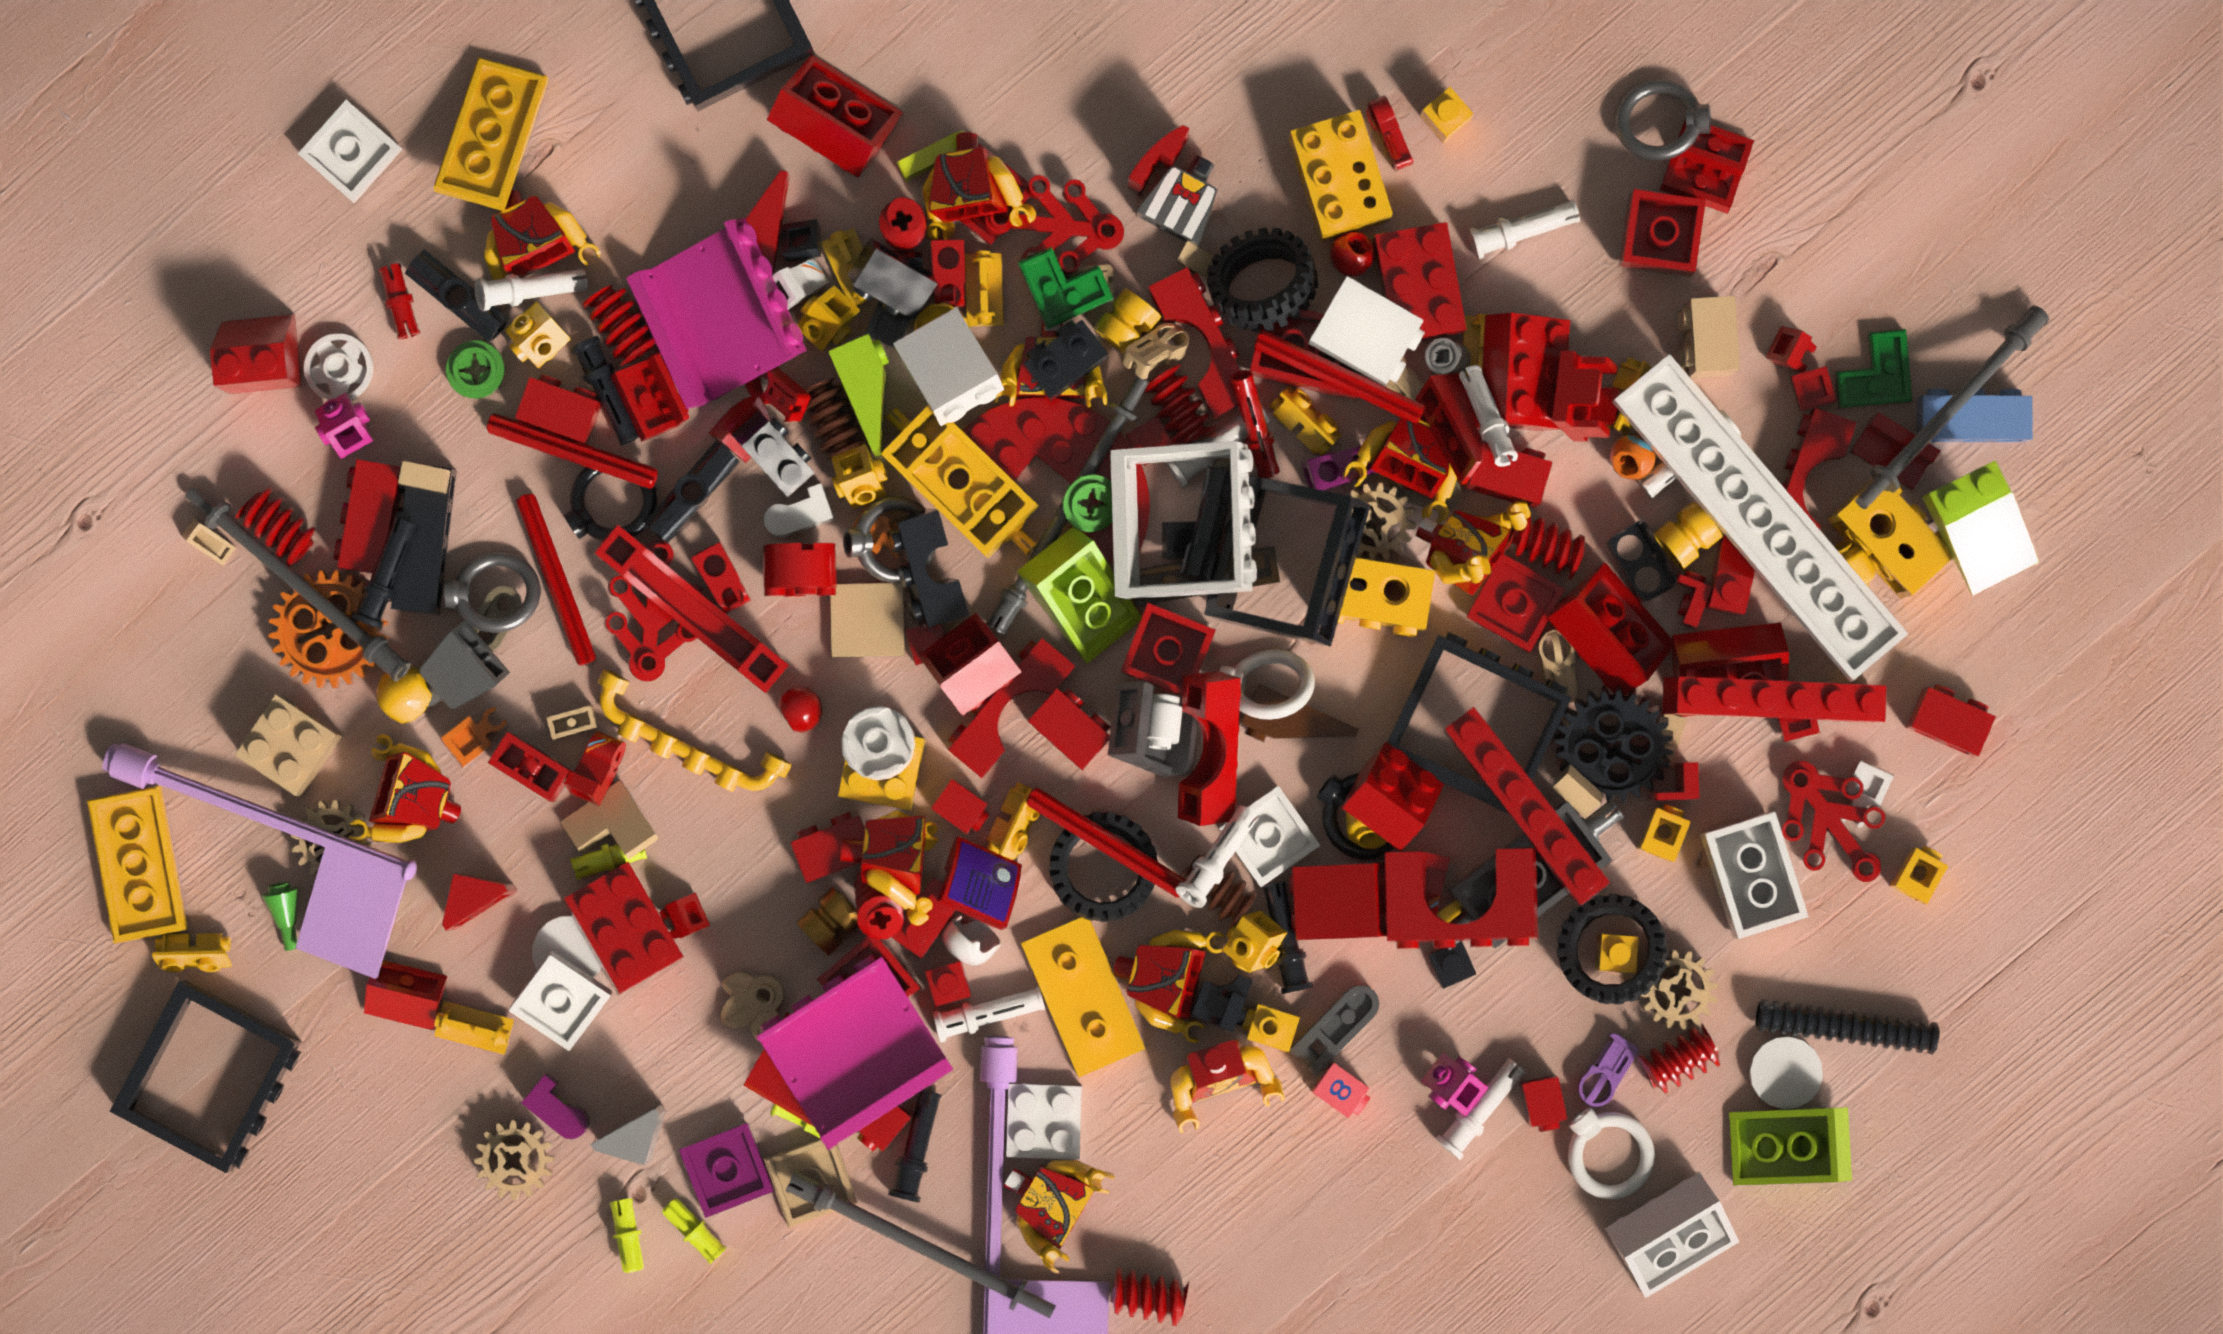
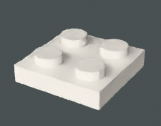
[298,100,402,203]
[1218,786,1321,887]
[509,950,612,1051]
[1006,1083,1082,1160]

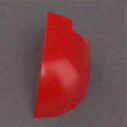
[708,396,770,463]

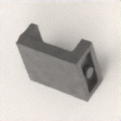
[1108,681,1198,777]

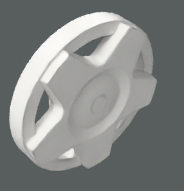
[304,334,373,400]

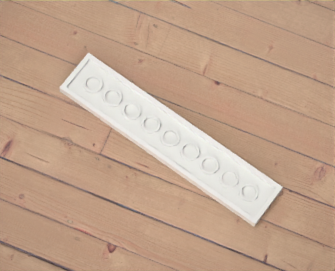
[1612,354,1908,682]

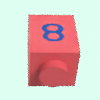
[1311,1061,1370,1118]

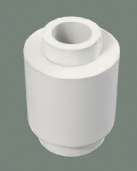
[1147,694,1182,750]

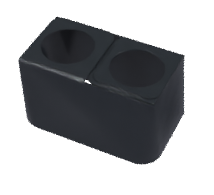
[1606,519,1677,603]

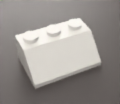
[1605,1172,1739,1298]

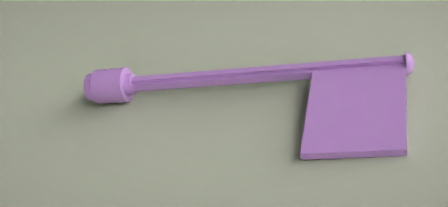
[103,743,417,979]
[980,1036,1109,1334]

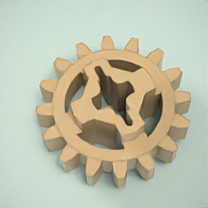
[1350,481,1416,561]
[291,800,372,875]
[1641,950,1719,1029]
[474,1119,555,1200]

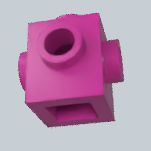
[314,392,373,459]
[1421,1053,1488,1116]

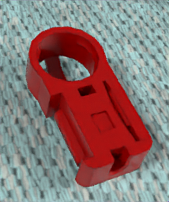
[1366,95,1414,172]
[745,366,810,422]

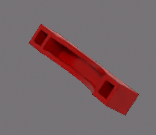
[593,524,789,693]
[1662,676,1887,723]
[1443,707,1610,907]

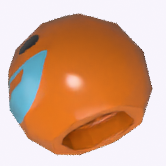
[1610,434,1656,480]

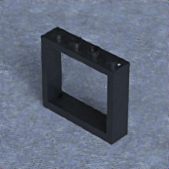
[634,0,815,111]
[1204,475,1370,647]
[1388,632,1572,814]
[109,980,302,1173]

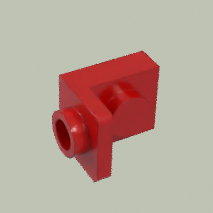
[1676,570,1713,629]

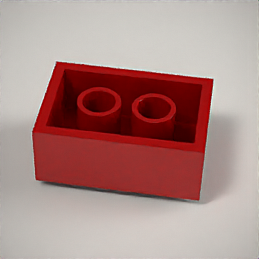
[1373,222,1467,342]
[1250,308,1362,401]
[1482,312,1570,431]
[563,862,684,996]

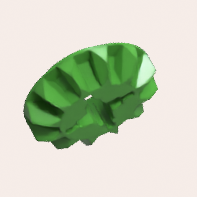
[446,340,505,399]
[1061,473,1113,532]

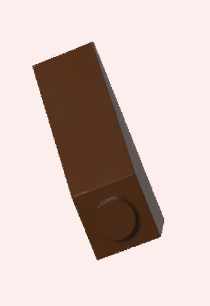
[1240,683,1359,742]

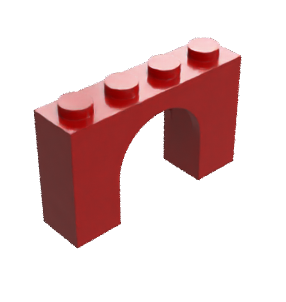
[1385,848,1538,949]

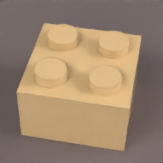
[1677,296,1740,378]
[234,694,343,796]

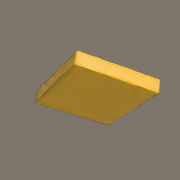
[1437,900,1462,923]

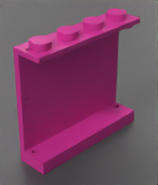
[626,218,807,409]
[757,955,954,1150]

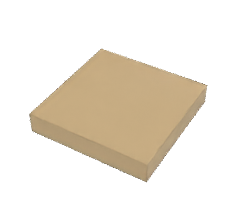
[830,583,905,658]
[764,1138,858,1228]

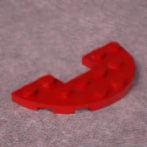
[962,397,1150,567]

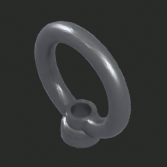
[1615,79,1711,161]
[843,496,936,583]
[444,552,541,633]

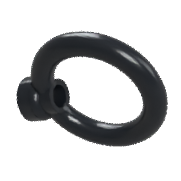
[563,467,657,541]
[1316,773,1395,860]

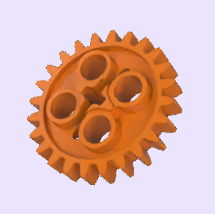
[268,570,389,689]

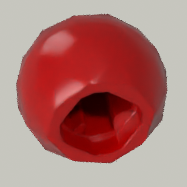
[1330,231,1376,277]
[778,687,823,733]

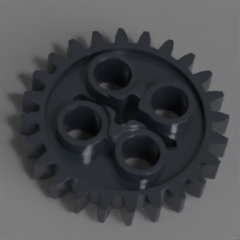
[1554,685,1674,802]

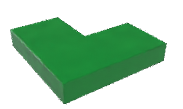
[1017,247,1114,329]
[1835,329,1913,409]

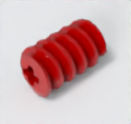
[879,197,927,251]
[582,284,656,367]
[1144,364,1216,445]
[235,487,316,567]
[1505,512,1586,580]
[854,871,904,940]
[1637,1023,1720,1094]
[1110,1267,1189,1326]

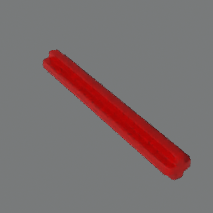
[1254,330,1424,423]
[486,413,658,489]
[516,493,596,666]
[1026,787,1187,897]

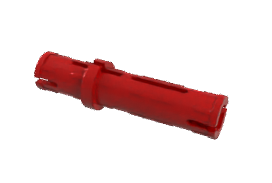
[1230,370,1280,478]

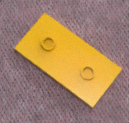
[433,57,549,211]
[87,786,188,944]
[1021,917,1146,1078]

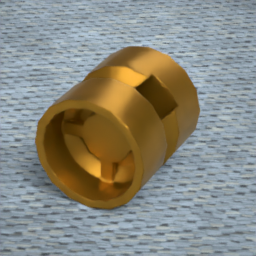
[796,886,859,956]

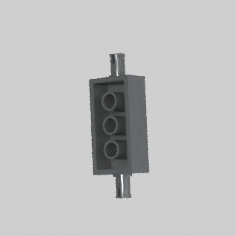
[1447,799,1624,951]

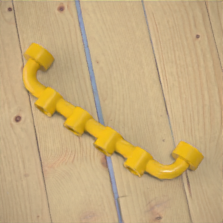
[597,669,792,792]

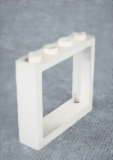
[1110,441,1257,599]

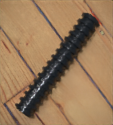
[1755,999,1940,1055]

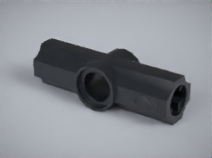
[404,249,510,343]
[644,441,740,544]

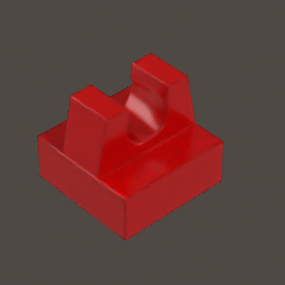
[1765,326,1817,373]
[659,892,710,939]

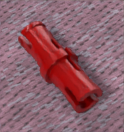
[378,263,421,340]

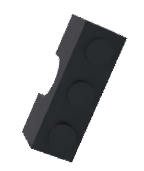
[887,508,969,628]

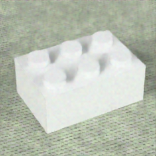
[1700,812,1809,939]

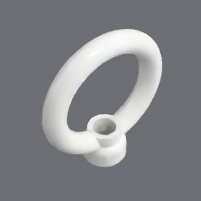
[1220,649,1315,719]
[1568,1107,1655,1200]

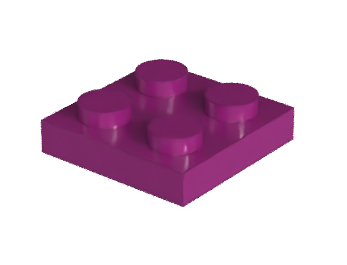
[679,1122,775,1218]

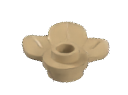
[721,972,784,1042]

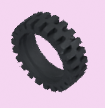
[1206,227,1318,332]
[1049,812,1157,922]
[1557,894,1668,1005]

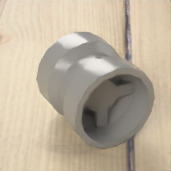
[1425,338,1471,375]

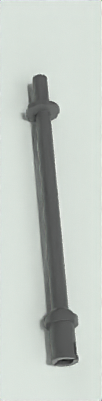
[1855,305,2049,509]
[985,375,1149,636]
[185,486,411,682]
[785,1170,1056,1318]

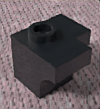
[1191,974,1253,1032]

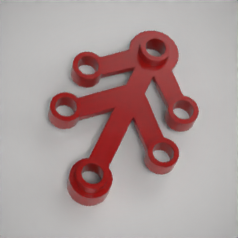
[983,175,1124,275]
[604,540,703,682]
[1782,760,1886,882]

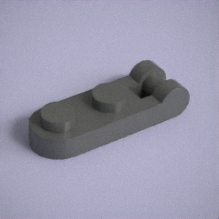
[1290,985,1379,1076]

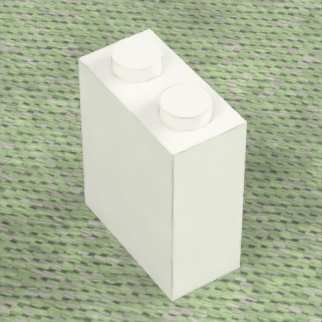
[1309,276,1425,387]
[893,307,1004,426]

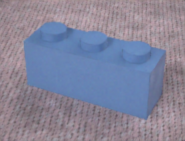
[1917,389,2033,442]

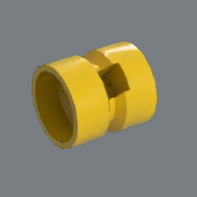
[1093,288,1161,354]
[1653,501,1723,570]

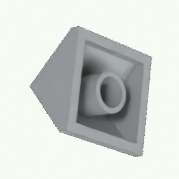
[591,1105,666,1165]

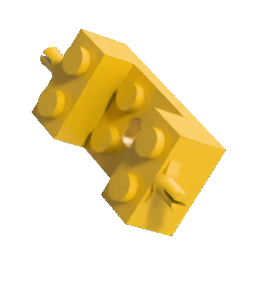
[881,405,1039,558]

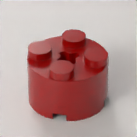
[763,543,837,597]

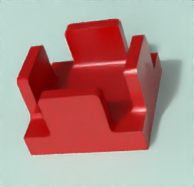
[1552,351,1621,442]

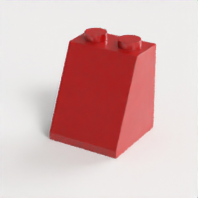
[210,314,302,394]
[1289,862,1387,940]

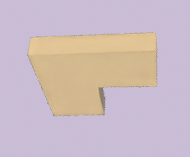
[561,780,659,859]

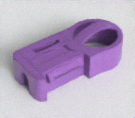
[1577,1033,1638,1107]

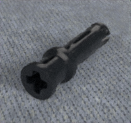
[569,335,639,446]
[350,516,417,628]
[1262,881,1314,994]
[888,1090,942,1203]

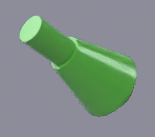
[261,882,298,951]

